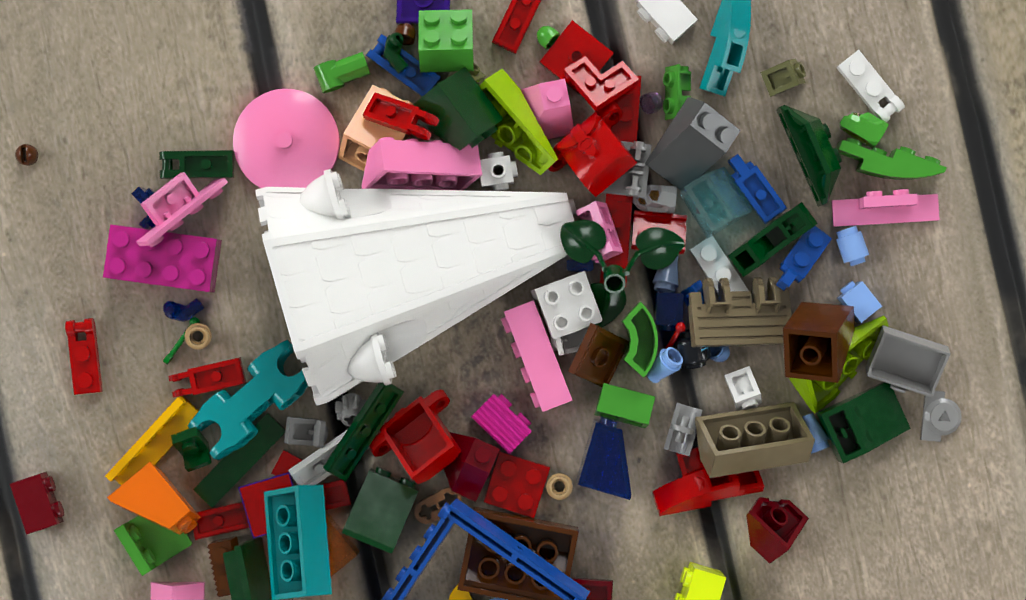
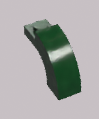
[728,202,818,277]

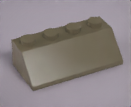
[695,402,815,478]

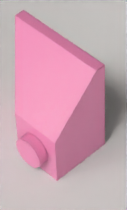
[521,79,574,140]

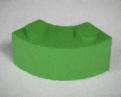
[621,302,658,378]

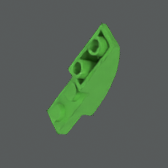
[836,138,947,180]

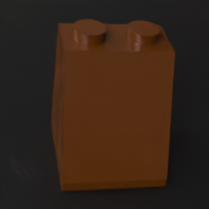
[783,302,855,383]

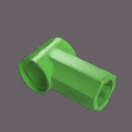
[314,52,371,93]

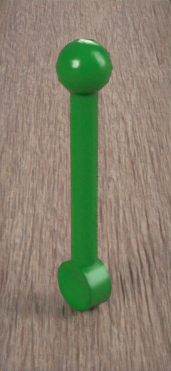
[163,317,200,365]

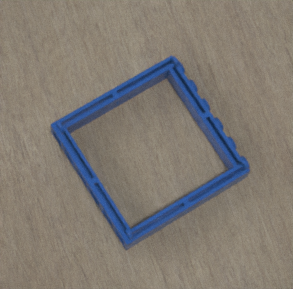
[381,498,590,600]

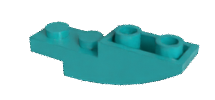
[699,0,751,97]

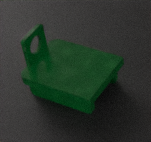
[223,537,293,600]

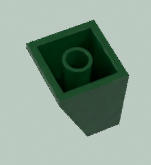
[413,67,503,150]
[342,466,420,554]

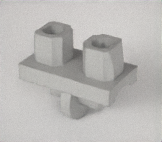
[664,403,703,457]

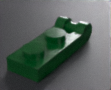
[159,150,234,179]

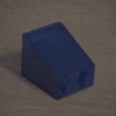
[576,416,632,500]

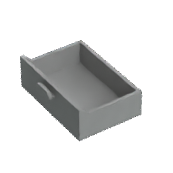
[865,325,951,398]

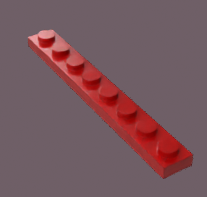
[599,75,641,288]

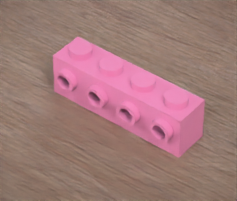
[501,300,573,412]

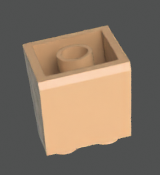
[338,85,413,171]

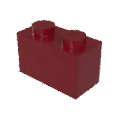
[10,471,64,535]

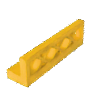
[105,396,199,485]

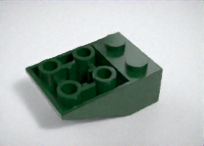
[816,382,911,463]

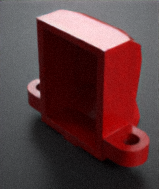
[548,102,637,197]
[369,389,462,485]

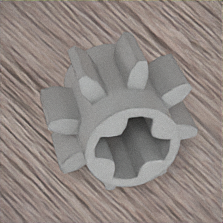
[335,393,367,426]

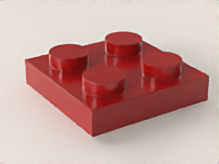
[484,451,550,518]

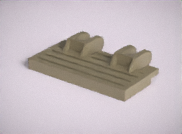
[688,277,792,347]

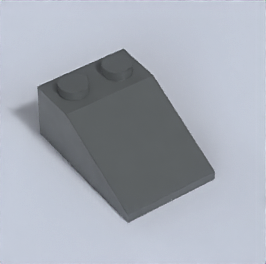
[645,97,741,192]

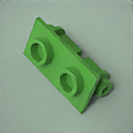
[663,64,691,120]

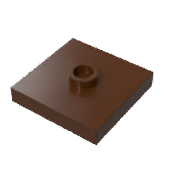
[568,323,629,387]

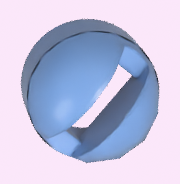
[710,346,730,362]

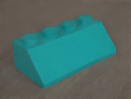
[264,485,332,600]

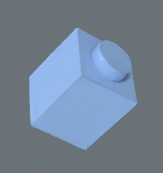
[837,281,882,323]

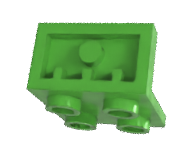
[114,516,192,576]

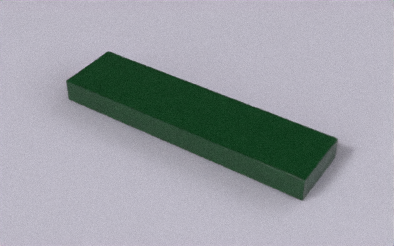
[323,382,404,482]
[193,413,285,508]

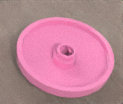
[233,89,340,188]

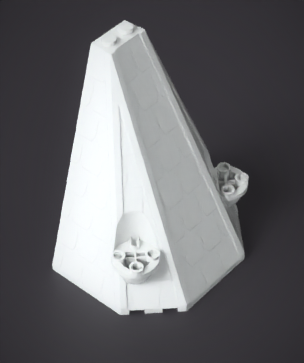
[255,169,576,406]

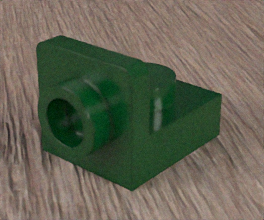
[171,427,212,472]

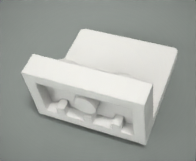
[530,271,602,339]

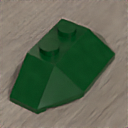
[776,105,842,207]

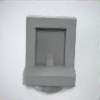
[284,416,328,448]

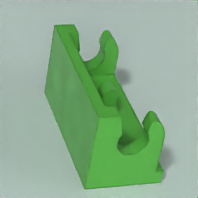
[594,383,655,428]

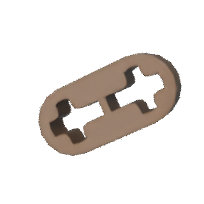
[414,487,462,524]

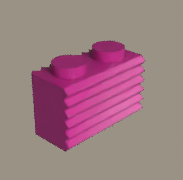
[471,393,532,454]

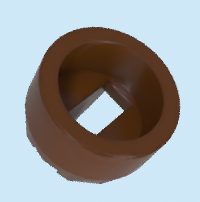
[395,23,416,45]
[15,144,38,166]

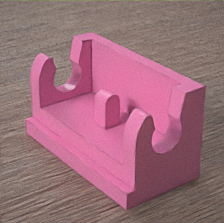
[576,201,623,263]

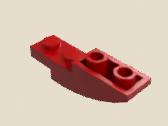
[652,469,764,516]

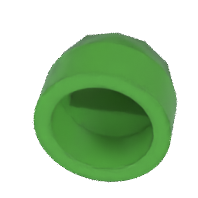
[537,26,560,49]

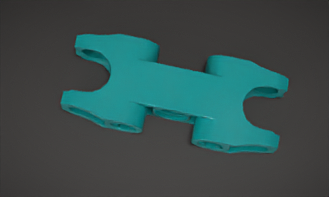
[188,340,308,460]

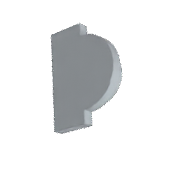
[920,391,962,442]

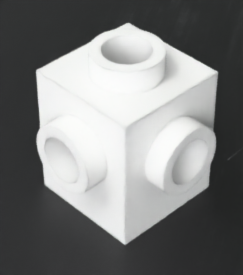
[480,152,518,191]

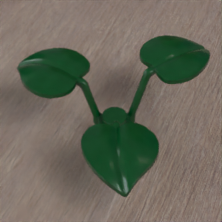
[560,220,685,328]

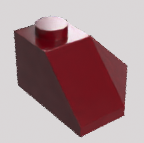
[444,432,500,502]
[746,497,809,564]

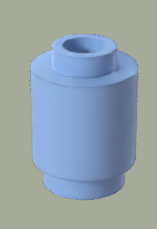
[836,225,869,266]

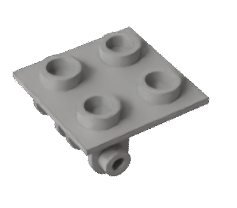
[602,141,652,198]

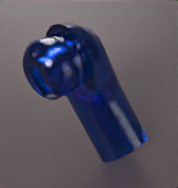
[163,298,205,322]

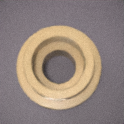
[185,323,212,350]
[546,473,573,500]

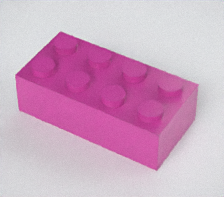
[103,224,222,293]

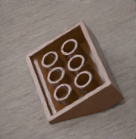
[457,507,579,600]

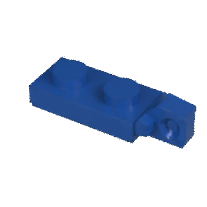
[728,154,787,224]
[776,226,832,291]

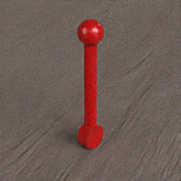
[656,322,686,358]

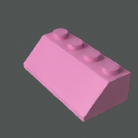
[361,137,482,190]

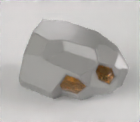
[632,185,677,214]

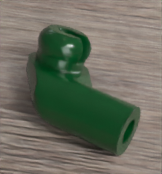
[383,32,409,74]

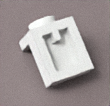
[724,366,762,411]

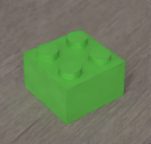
[418,9,474,72]

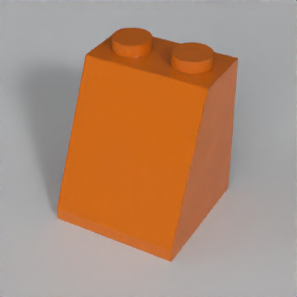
[107,462,201,535]

